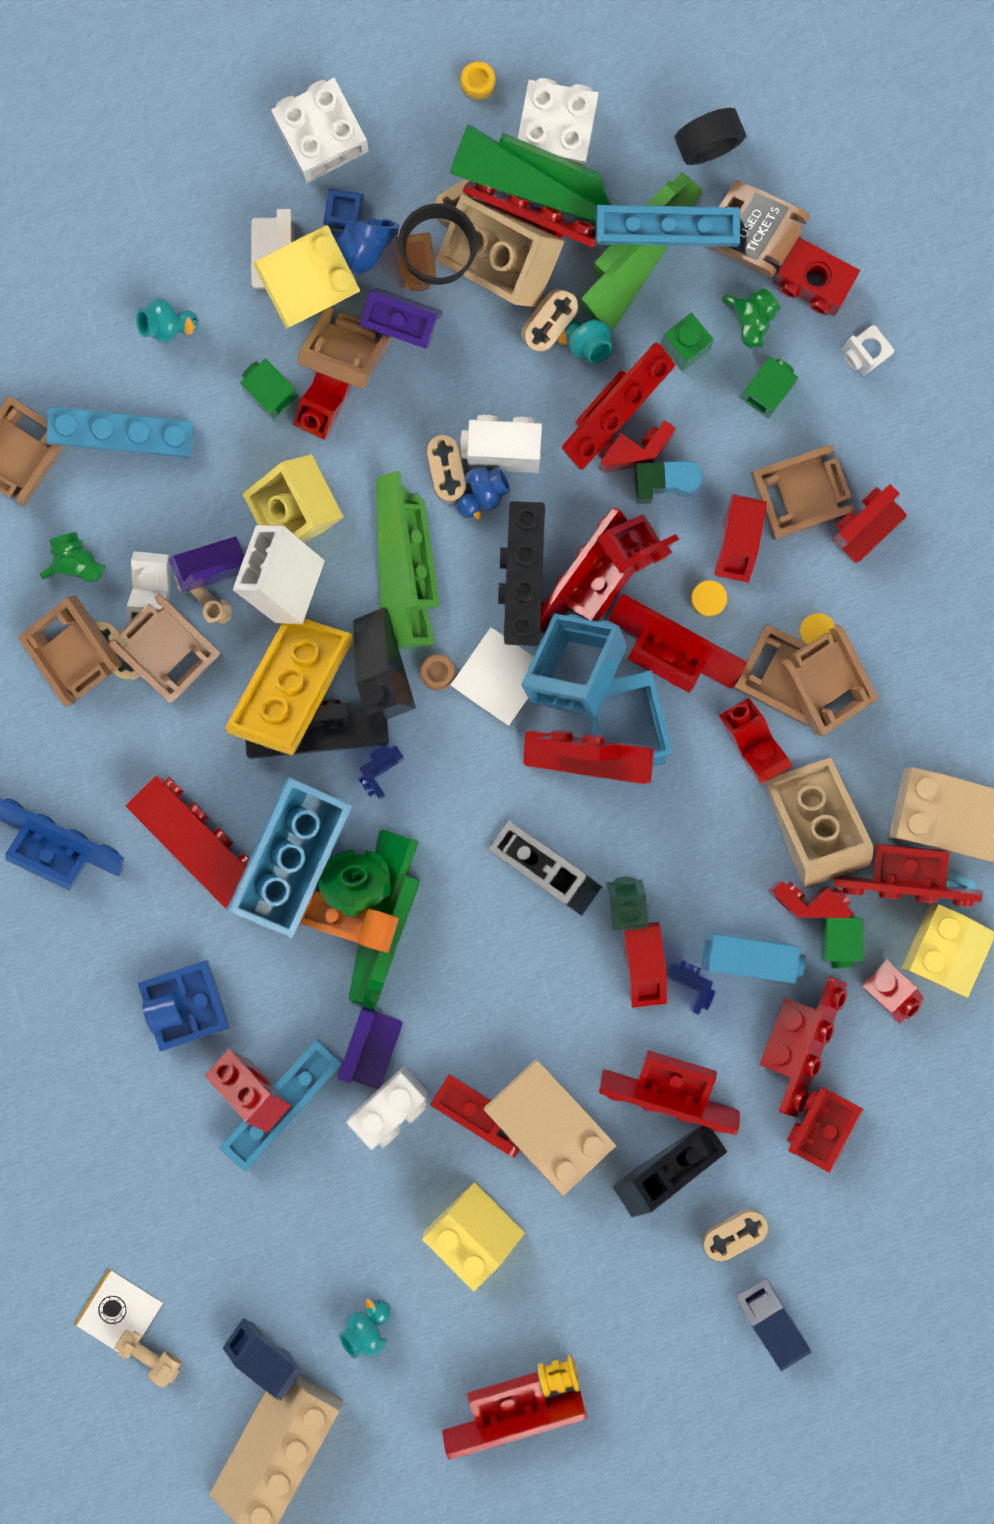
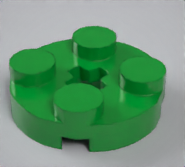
[318,850,391,917]

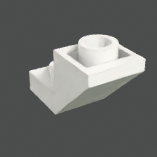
[127,551,170,624]

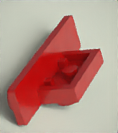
[463,181,596,248]
[561,342,675,470]
[540,507,635,635]
[608,594,747,693]
[523,730,654,785]
[834,843,983,907]
[760,977,847,1117]
[598,1050,740,1135]
[442,1372,587,1460]

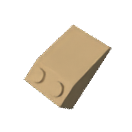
[436,194,565,307]
[765,757,874,889]
[888,767,994,862]
[483,1059,616,1196]

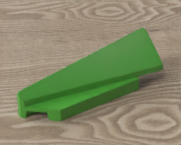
[580,172,702,332]
[376,471,440,650]

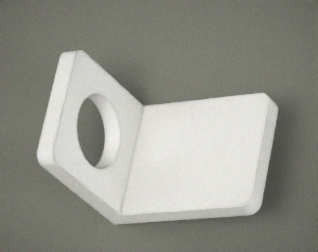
[841,325,894,377]

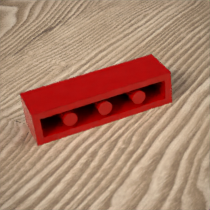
[125,776,250,909]

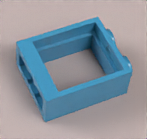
[521,613,628,718]
[587,670,673,767]
[701,932,805,984]

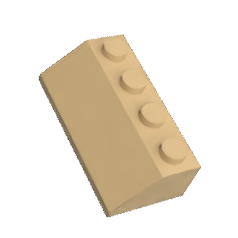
[209,1375,343,1524]

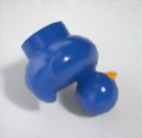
[457,466,511,520]

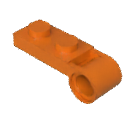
[299,890,399,953]

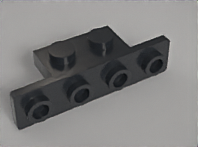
[498,501,545,646]
[245,699,389,759]

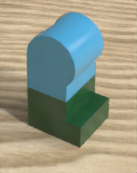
[635,461,703,504]

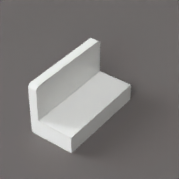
[251,209,294,289]

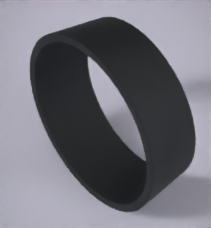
[398,203,478,285]

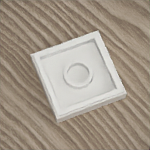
[450,627,534,726]

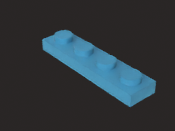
[596,205,740,247]
[46,406,193,459]
[219,1039,343,1172]

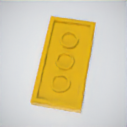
[225,618,353,756]

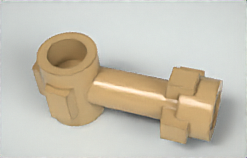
[174,576,232,624]
[114,1329,182,1388]

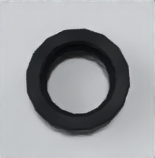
[674,107,747,165]

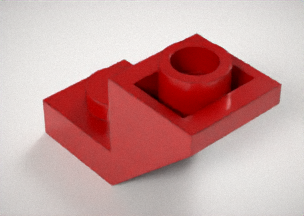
[293,371,351,440]
[598,420,676,473]
[714,494,767,583]
[718,698,792,784]
[768,881,854,918]
[623,921,667,1008]

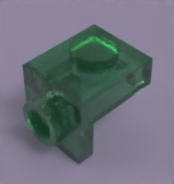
[606,876,648,931]

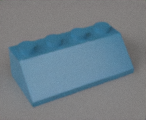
[227,776,352,938]

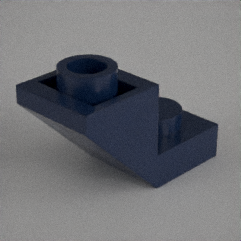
[736,1278,812,1371]
[223,1318,302,1401]

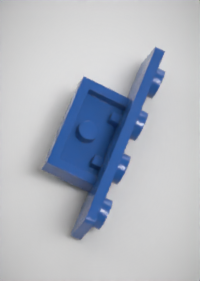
[0,798,124,891]

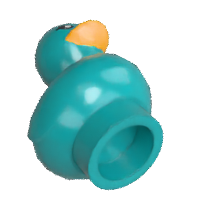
[136,298,199,342]
[558,319,613,364]
[339,1299,391,1359]

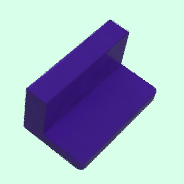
[359,288,443,349]
[169,536,245,593]
[337,1007,403,1089]

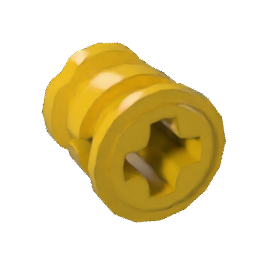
[538,1354,580,1397]

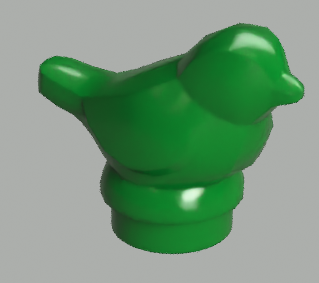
[722,288,780,348]
[40,532,105,582]

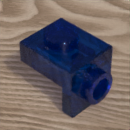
[359,744,405,800]
[666,960,716,1015]

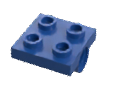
[138,960,230,1052]

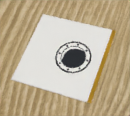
[74,1269,163,1359]

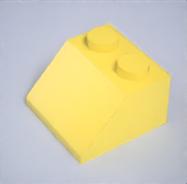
[253,225,360,329]
[242,454,344,543]
[901,904,994,998]
[422,1181,525,1292]

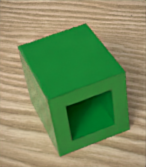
[661,312,714,372]
[741,356,798,419]
[240,358,298,420]
[821,917,863,969]

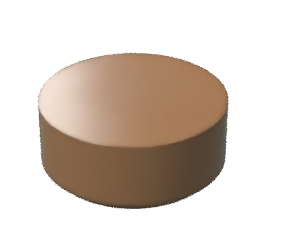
[420,654,455,691]

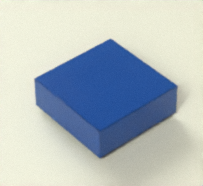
[323,188,364,229]

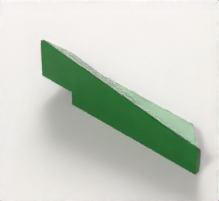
[450,124,612,223]
[348,830,421,1010]

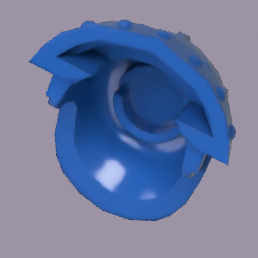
[330,218,400,275]

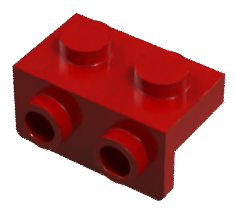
[831,484,907,564]
[597,514,679,574]
[787,1087,864,1173]

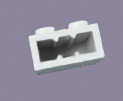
[271,78,369,183]
[518,78,599,167]
[461,415,542,473]
[232,525,325,624]
[346,1066,428,1150]

